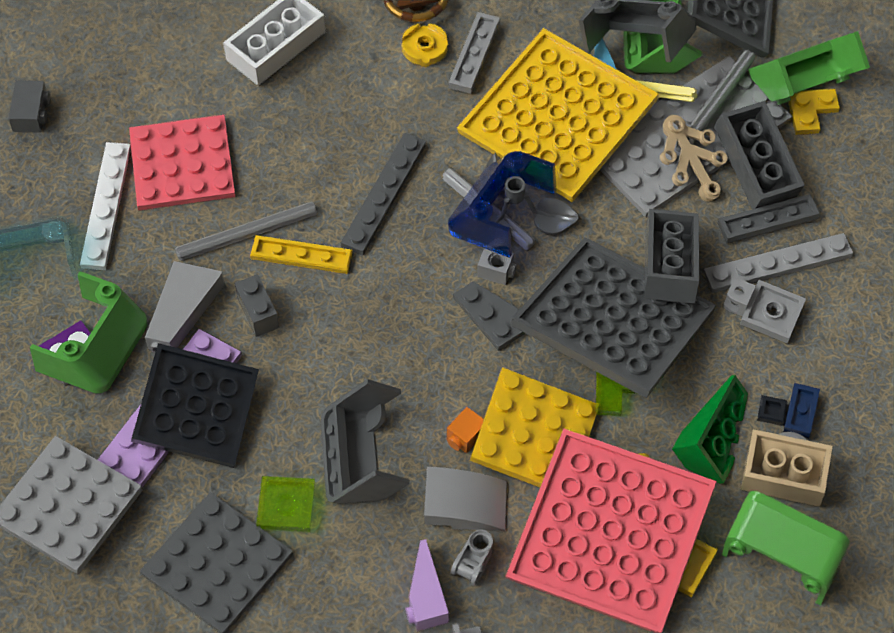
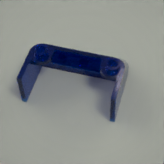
[448,151,556,258]

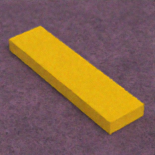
[250,235,353,274]

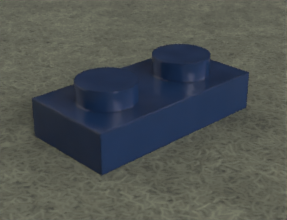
[783,383,820,438]

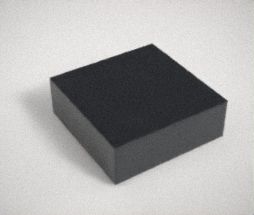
[757,395,787,426]

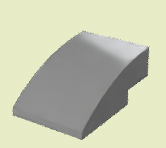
[424,467,507,531]

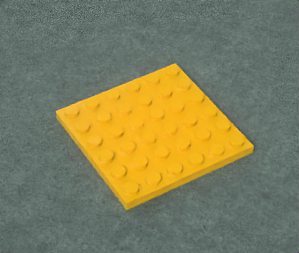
[457,28,659,202]

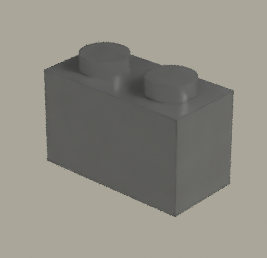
[8,80,51,132]
[234,274,279,337]

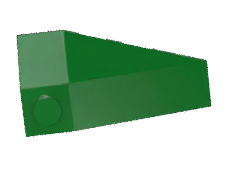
[672,375,748,484]

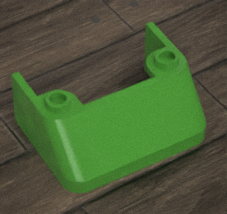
[623,0,702,73]
[748,31,870,105]
[30,271,147,394]
[722,491,850,605]

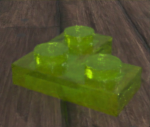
[595,371,637,416]

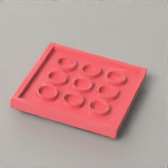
[129,115,235,210]

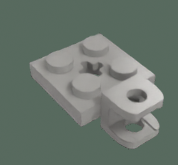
[723,279,806,343]

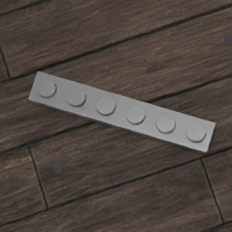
[703,233,853,293]

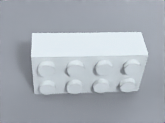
[223,0,325,86]

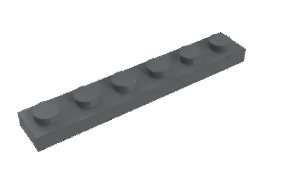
[341,132,426,255]

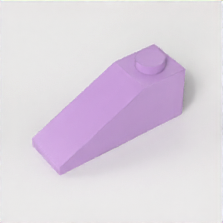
[405,539,449,631]

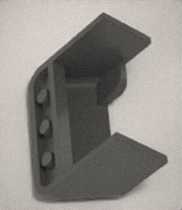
[579,0,697,62]
[321,379,410,504]

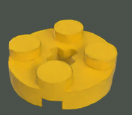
[401,23,448,67]

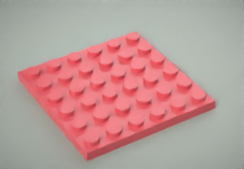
[506,429,716,633]

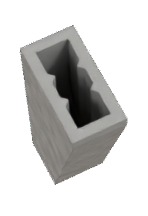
[145,261,224,353]

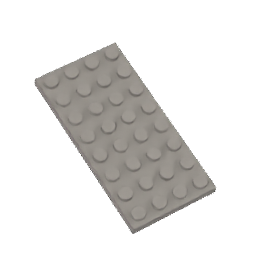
[600,56,792,218]

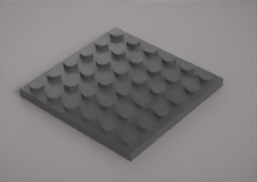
[511,237,716,398]

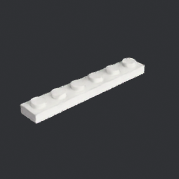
[80,142,131,270]

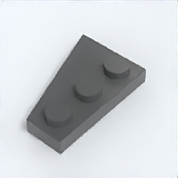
[453,281,525,351]

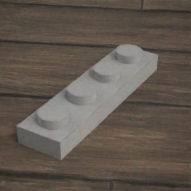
[449,12,500,94]

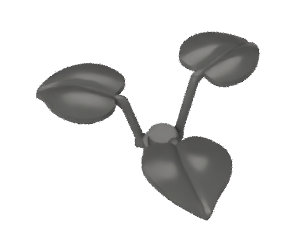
[468,153,579,247]

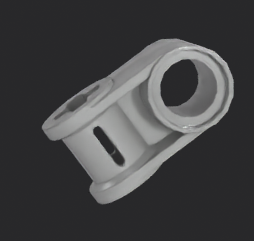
[450,530,493,586]

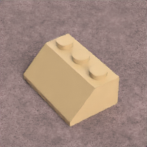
[740,429,832,507]

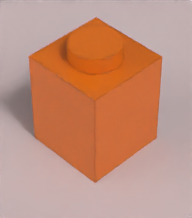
[447,407,484,453]

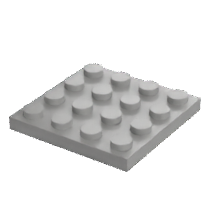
[0,436,142,575]

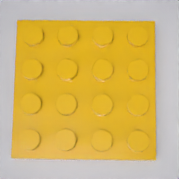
[469,367,599,487]

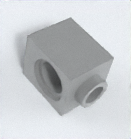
[477,245,517,285]

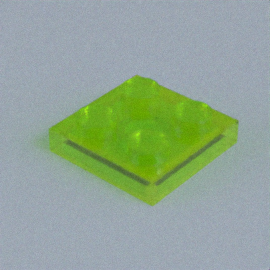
[256,476,315,532]

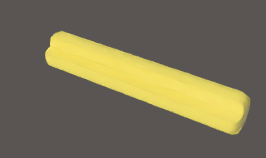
[636,80,698,102]

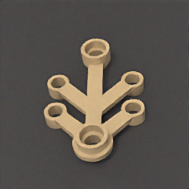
[660,115,727,202]

